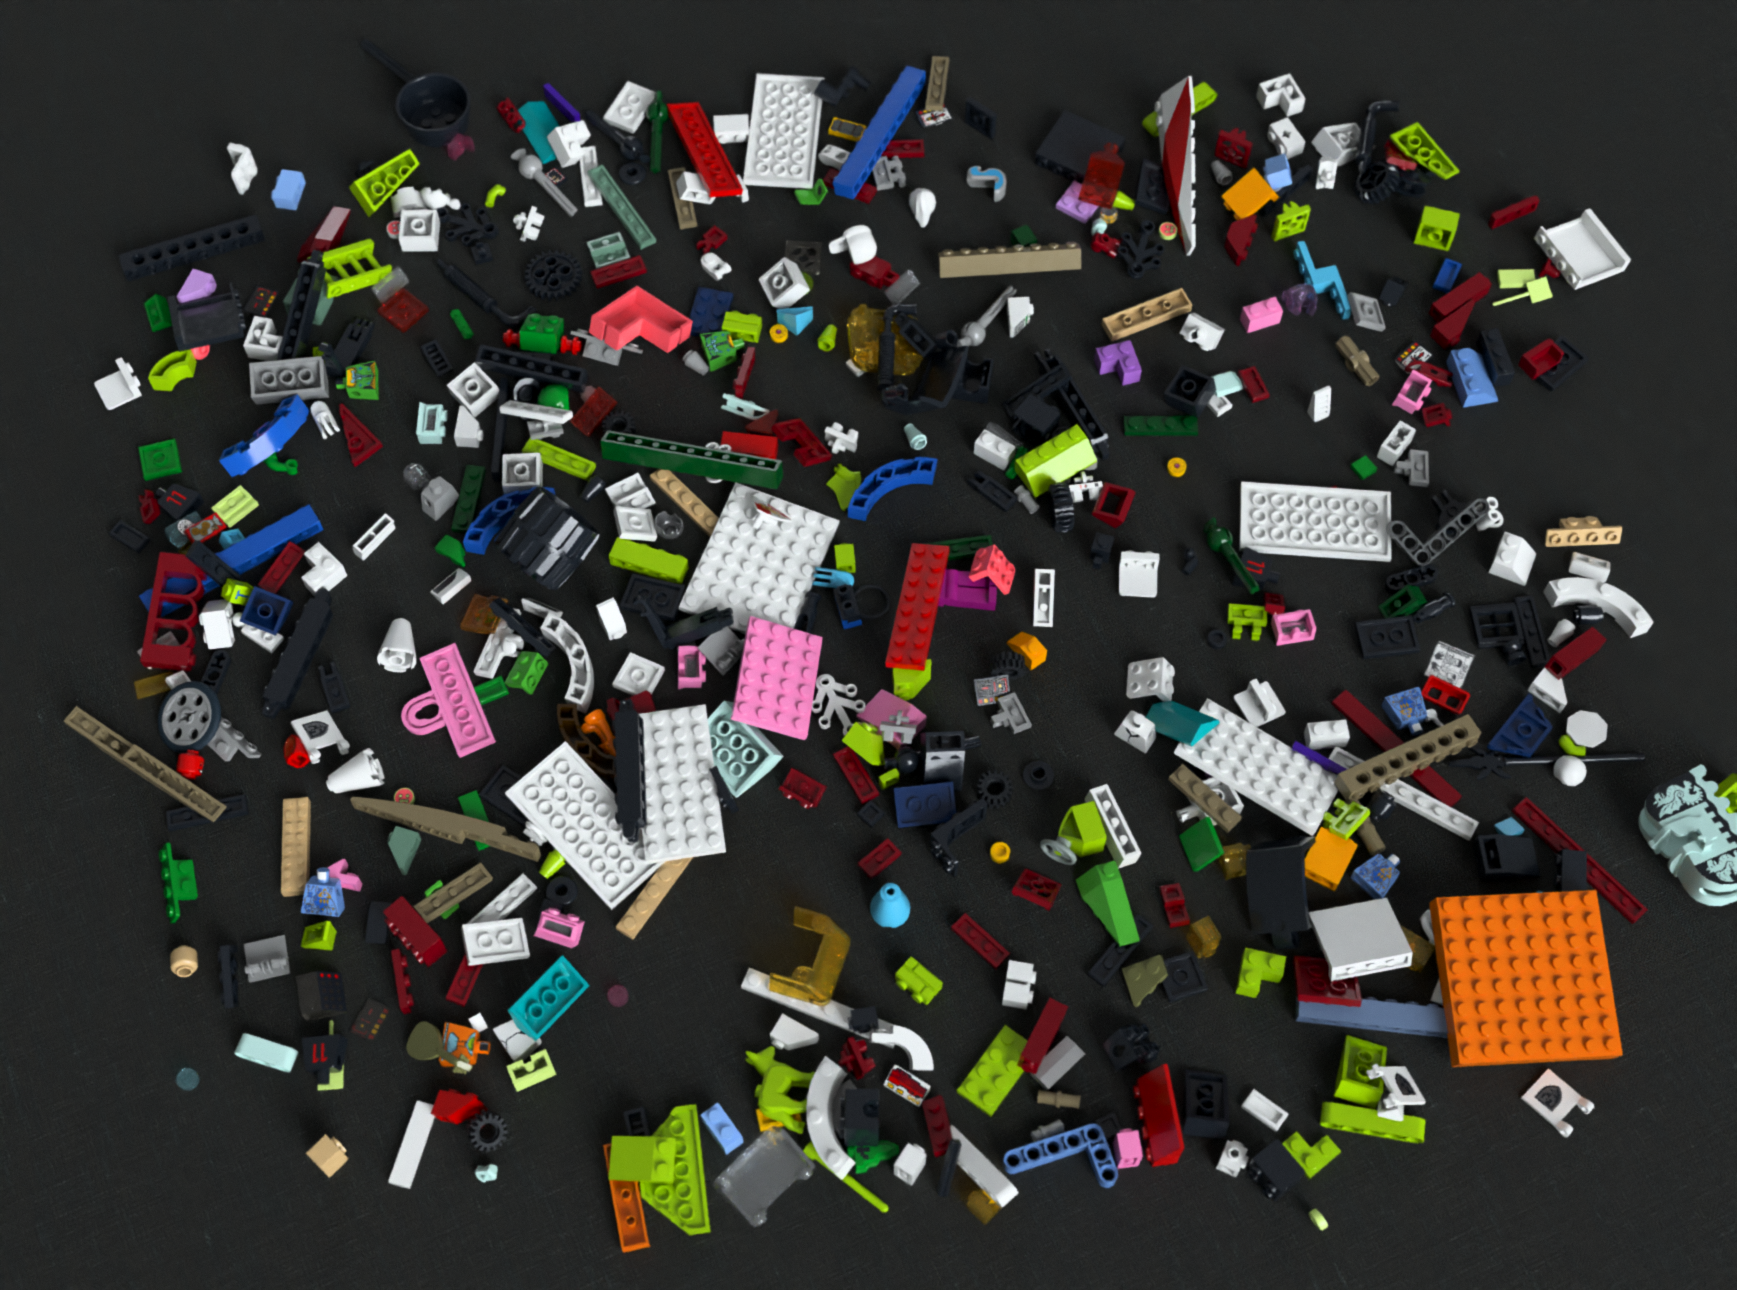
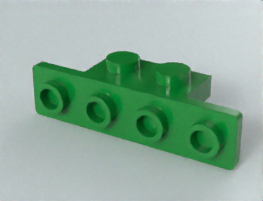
[159,843,198,923]

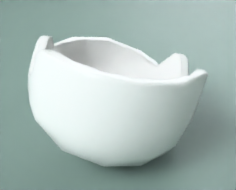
[1554,756,1587,786]

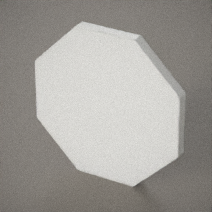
[1566,710,1607,748]

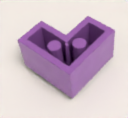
[1094,340,1142,386]

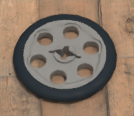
[158,681,221,753]

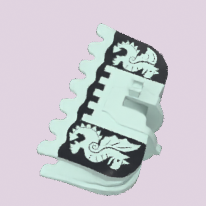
[1639,765,1737,906]

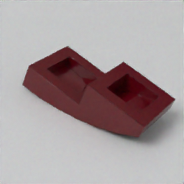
[1160,883,1190,928]

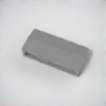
[1031,1036,1085,1091]

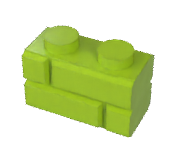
[722,311,762,343]
[895,957,943,1005]

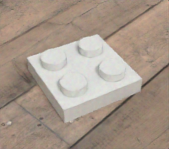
[613,506,657,541]
[612,652,665,696]

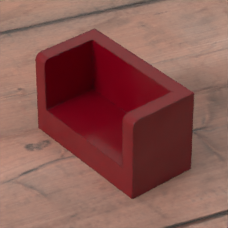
[1518,338,1564,380]

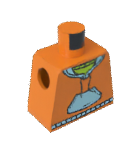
[439,1022,490,1067]

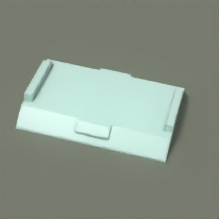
[1211,371,1243,397]

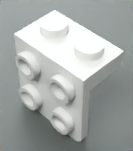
[227,143,257,195]
[94,357,142,410]
[1119,550,1159,597]
[1126,657,1175,702]

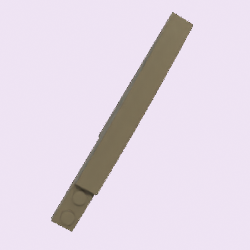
[64,706,226,823]
[350,797,541,862]

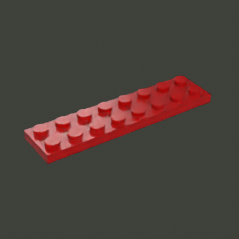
[667,102,743,197]
[885,543,950,671]

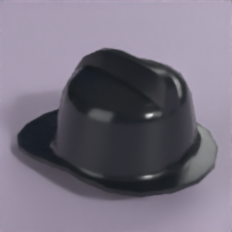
[513,378,541,421]

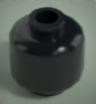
[1366,790,1396,821]

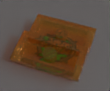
[460,594,509,634]

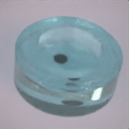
[176,1068,199,1091]

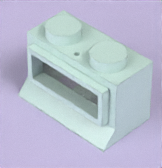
[416,402,447,444]

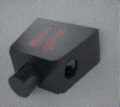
[155,484,205,524]
[1232,547,1281,590]
[302,1034,348,1085]

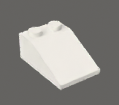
[1312,122,1375,166]

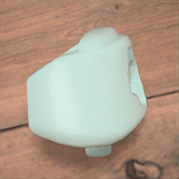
[1091,218,1107,236]
[475,1164,498,1183]

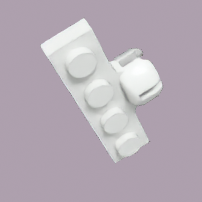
[473,608,524,679]

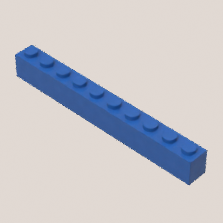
[833,66,926,200]
[139,505,323,617]

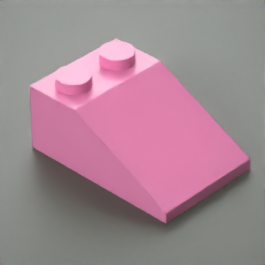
[856,689,926,749]

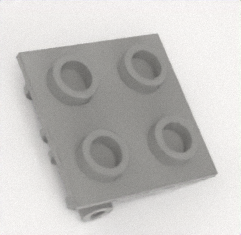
[698,626,744,676]
[244,935,290,983]

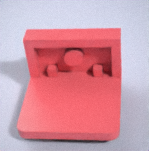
[969,544,1015,595]

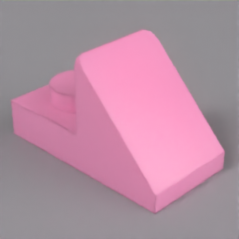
[328,859,363,892]

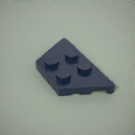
[1487,694,1553,757]

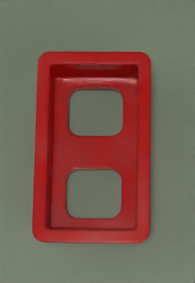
[1421,675,1470,715]

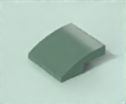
[586,232,630,269]

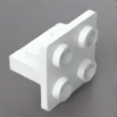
[1233,679,1286,727]

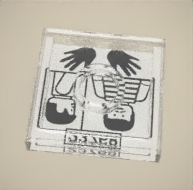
[1424,641,1475,689]

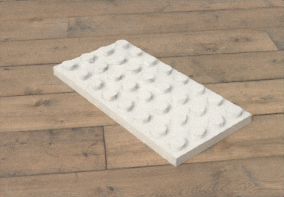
[743,74,824,189]
[1239,482,1392,562]
[1174,698,1338,836]
[639,704,726,864]
[505,741,666,910]

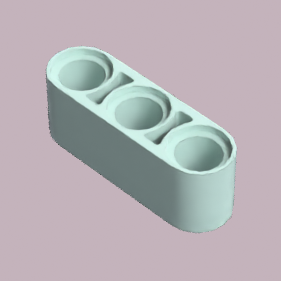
[234,1033,298,1072]

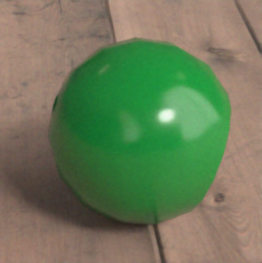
[538,383,569,410]

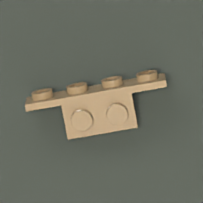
[1545,516,1622,547]

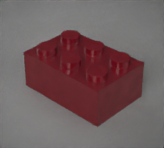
[383,896,447,967]

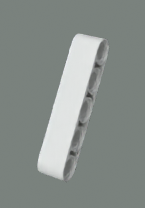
[950,1125,1018,1208]

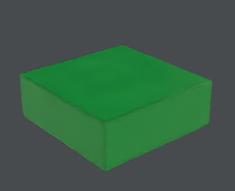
[1350,455,1377,480]

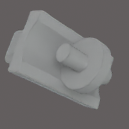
[527,420,564,440]
[880,710,917,744]

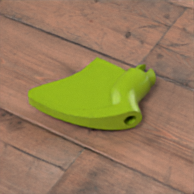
[826,464,862,511]

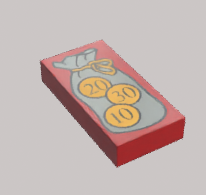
[184,512,227,544]

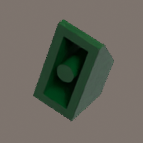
[1378,585,1427,619]

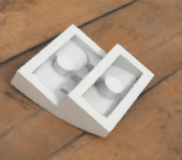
[605,473,656,509]

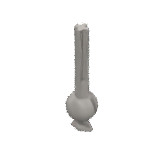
[511,148,577,216]
[957,286,1017,347]

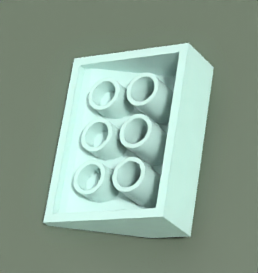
[708,701,784,798]

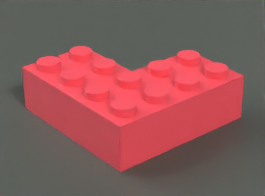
[589,286,693,353]

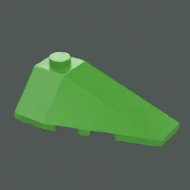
[1076,861,1140,946]

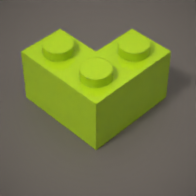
[1235,948,1286,998]

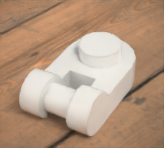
[701,253,731,281]

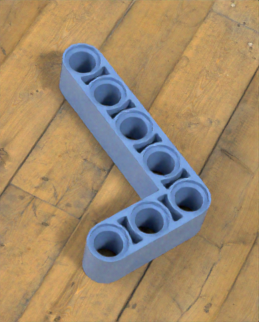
[1003,1124,1118,1188]

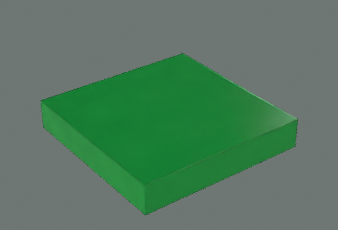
[138,439,182,481]
[1179,817,1224,871]

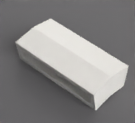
[353,513,395,561]

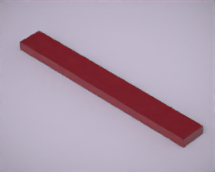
[1332,690,1462,807]
[1511,797,1648,924]

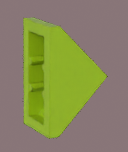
[301,921,336,951]

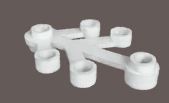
[811,674,866,737]

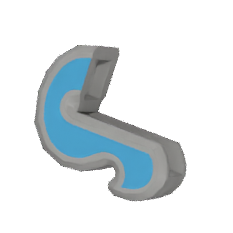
[967,166,1007,202]

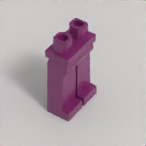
[938,569,997,611]

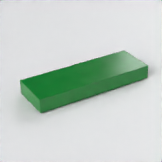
[458,790,490,851]

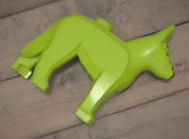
[745,1046,815,1134]

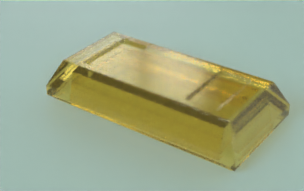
[134,671,173,699]

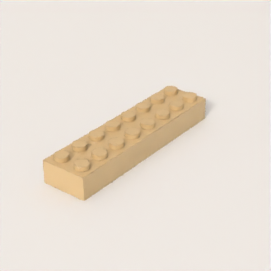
[1102,288,1192,342]
[281,797,311,897]

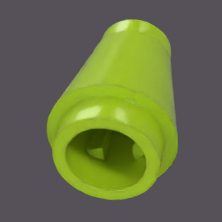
[1109,190,1135,211]
[817,325,837,351]
[539,849,566,879]

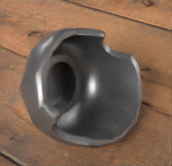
[654,511,684,539]

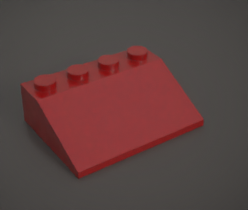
[1133,1064,1184,1167]

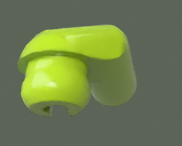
[485,184,506,207]
[1559,735,1586,756]

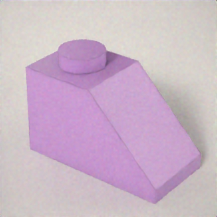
[177,269,216,303]

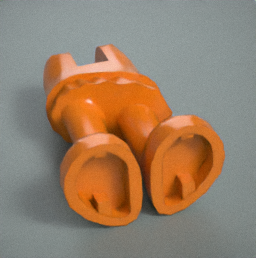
[580,709,616,756]

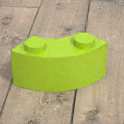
[148,350,197,391]

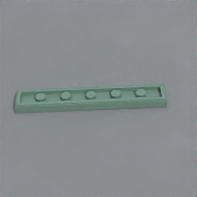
[587,164,656,249]

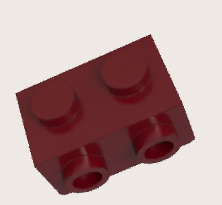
[778,768,827,809]

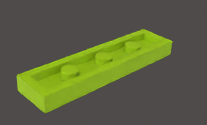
[522,438,596,481]

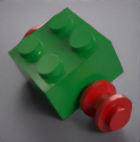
[503,313,581,355]

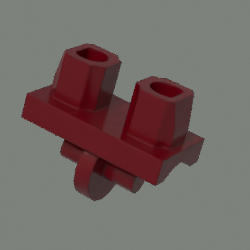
[838,1037,875,1080]

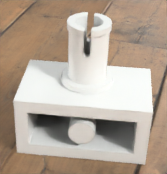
[1180,313,1225,351]

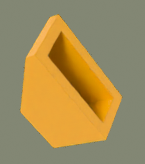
[1007,632,1047,671]

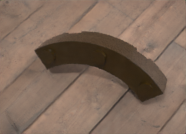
[557,704,617,785]

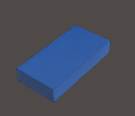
[1432,258,1462,293]

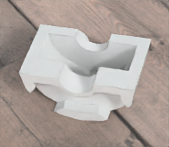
[391,187,428,218]

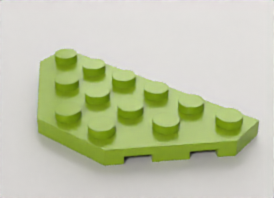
[640,1104,710,1235]

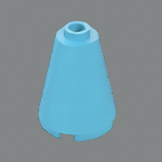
[870,883,910,928]

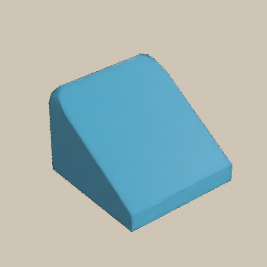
[219,529,245,550]
[1494,817,1524,837]

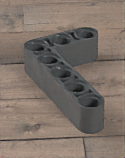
[1386,498,1489,566]

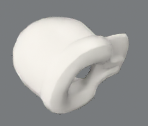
[829,225,877,264]

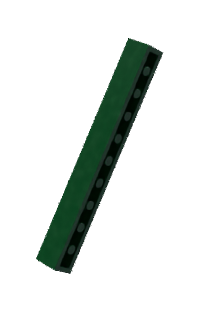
[601,430,783,489]

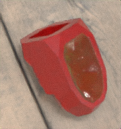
[283,735,310,768]

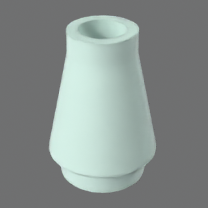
[904,423,927,450]

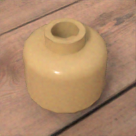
[170,945,198,977]

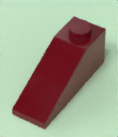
[1430,299,1476,350]

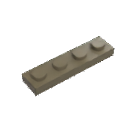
[926,56,949,111]
[668,167,697,230]
[1168,764,1242,833]
[414,863,493,923]

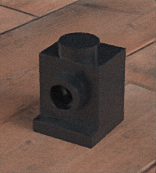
[847,1006,879,1033]

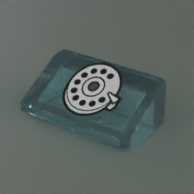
[165,511,203,548]

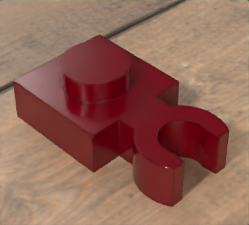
[696,225,728,254]
[139,489,161,524]

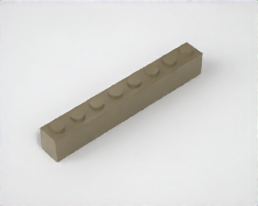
[938,242,1081,278]

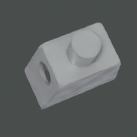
[421,476,459,521]

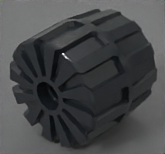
[494,486,600,590]

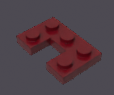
[771,418,833,467]

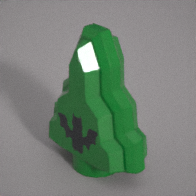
[847,1141,899,1174]

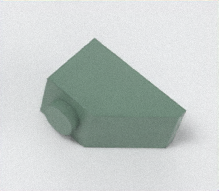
[388,826,421,875]

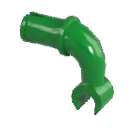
[263,452,298,475]

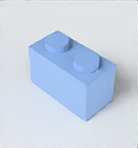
[1263,153,1292,190]
[271,169,306,210]
[701,1103,743,1155]

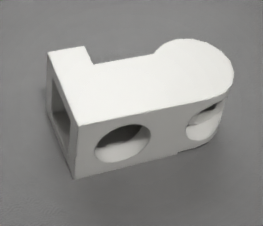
[819,145,850,171]

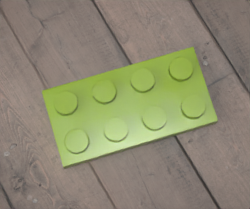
[957,1025,1027,1117]

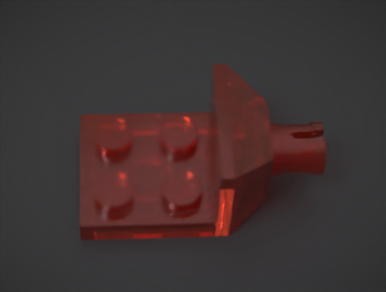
[1078,143,1125,210]

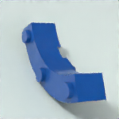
[219,394,310,477]
[848,457,938,521]
[463,487,555,555]

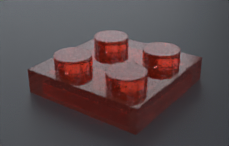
[378,288,429,333]

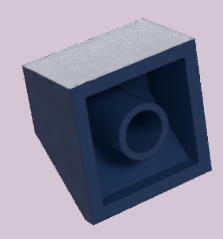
[240,586,294,636]

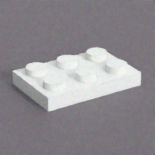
[603,81,656,134]
[461,918,530,966]

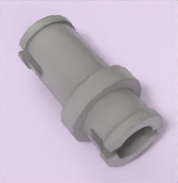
[1013,485,1040,514]
[1030,1119,1065,1142]

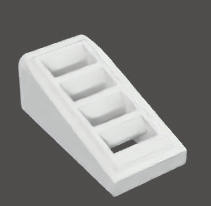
[1307,386,1331,422]

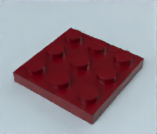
[1293,956,1362,1007]

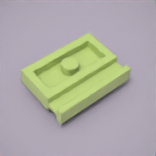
[211,485,259,528]

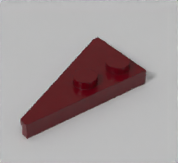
[1384,140,1417,170]
[339,403,383,467]

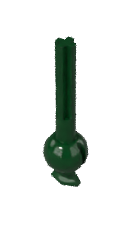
[646,90,669,174]
[1203,517,1260,594]

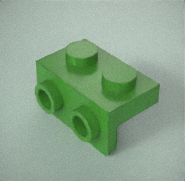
[505,651,548,695]

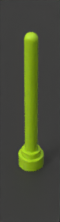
[802,1140,888,1212]

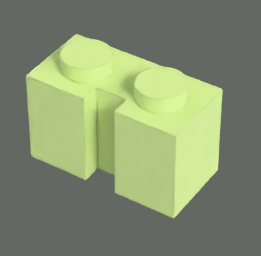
[506,1049,556,1092]

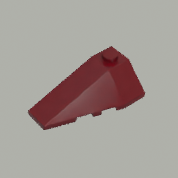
[297,206,351,263]

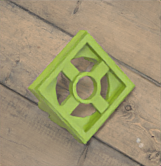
[1271,201,1311,241]

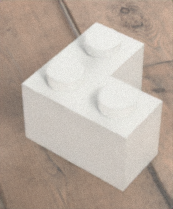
[1256,73,1305,117]
[547,121,591,168]
[243,316,283,361]
[301,542,347,596]
[199,599,235,649]

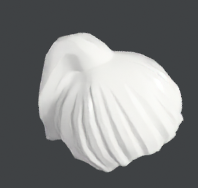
[909,188,936,227]

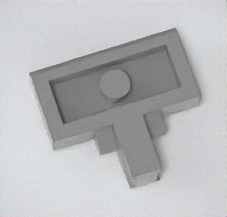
[1394,449,1429,487]
[990,693,1032,734]

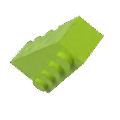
[349,149,420,217]

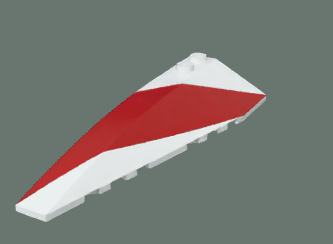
[1155,76,1195,255]

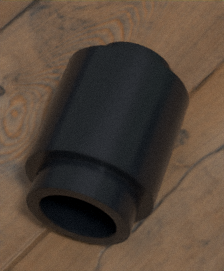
[1572,605,1603,625]

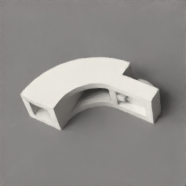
[869,1025,933,1071]

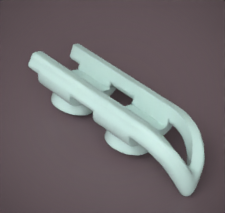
[721,393,770,420]

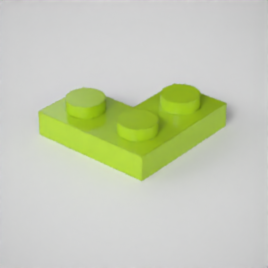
[1282,1132,1341,1179]

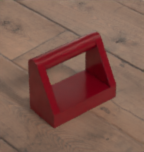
[1092,482,1136,529]

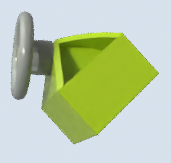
[1040,801,1107,865]

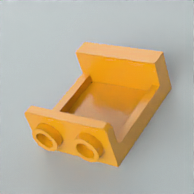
[1222,168,1279,221]
[1305,827,1358,891]

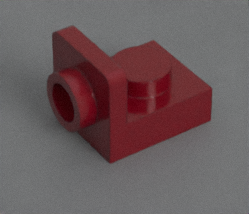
[1422,402,1452,427]

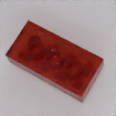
[570,387,618,437]

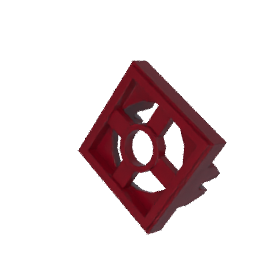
[1214,128,1253,169]
[1012,869,1062,911]

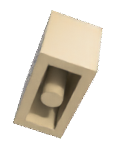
[306,1134,348,1178]

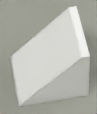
[469,1013,488,1032]

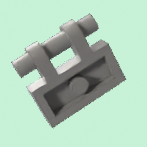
[872,156,906,190]

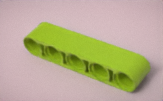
[1142,82,1217,137]
[1320,1102,1425,1143]

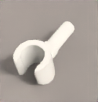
[1425,709,1443,727]

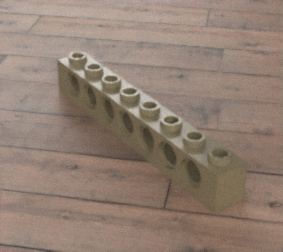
[1334,714,1482,802]

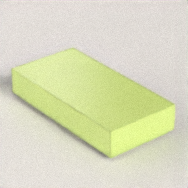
[1497,269,1536,288]

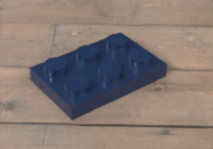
[689,287,734,337]
[893,782,956,828]

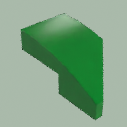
[435,535,465,568]

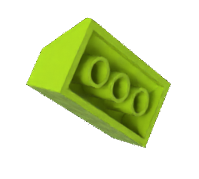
[1015,424,1097,498]

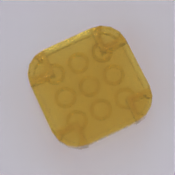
[847,304,923,375]

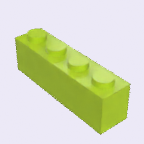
[609,537,689,584]

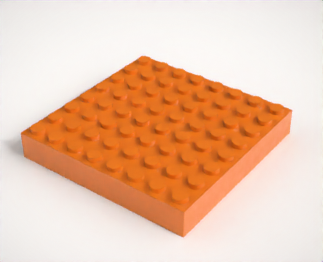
[1429,890,1623,1067]

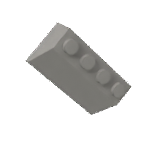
[249,356,329,405]

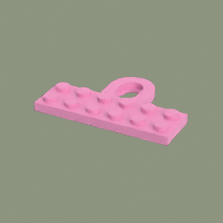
[401,643,496,758]

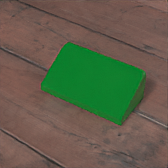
[144,294,172,332]

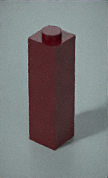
[1429,272,1492,323]
[1545,627,1607,680]
[1017,998,1068,1075]

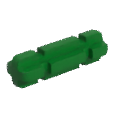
[450,309,473,339]
[1005,446,1029,479]

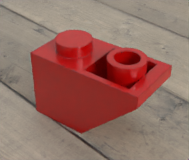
[430,1089,484,1124]

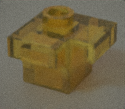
[1218,843,1251,880]

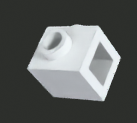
[1216,1140,1249,1177]

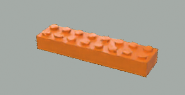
[603,1143,650,1253]

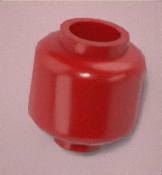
[176,750,205,780]

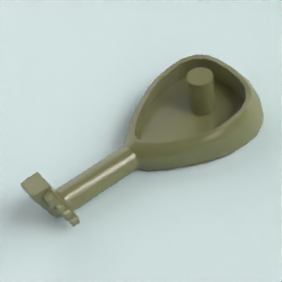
[407,1021,473,1074]

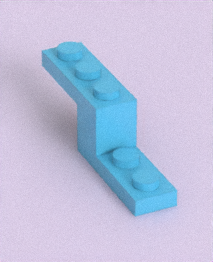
[1294,241,1351,320]

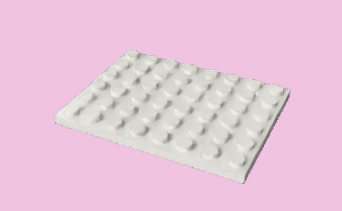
[679,483,840,634]

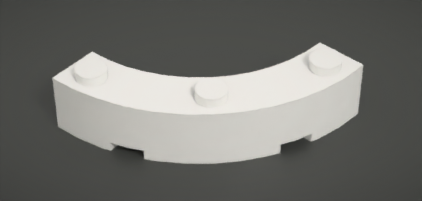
[1543,577,1653,638]
[540,612,594,714]
[806,1056,855,1180]

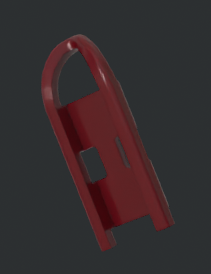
[496,97,526,133]
[1404,361,1453,387]

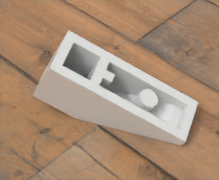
[1033,569,1055,627]

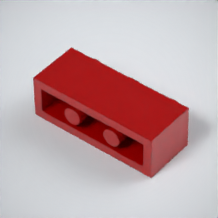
[721,431,778,459]

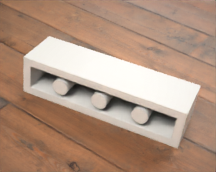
[1085,784,1141,869]

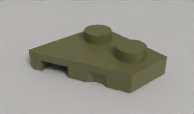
[1122,955,1168,1007]

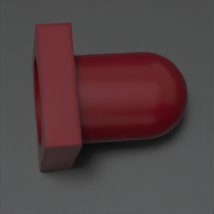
[1539,258,1561,278]

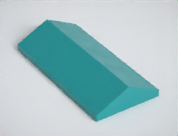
[517,101,560,164]
[1146,701,1220,747]
[508,955,590,1041]

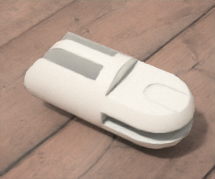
[310,401,340,439]

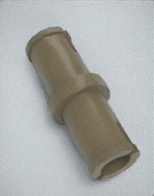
[1037,1090,1081,1109]

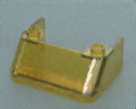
[769,906,850,1006]

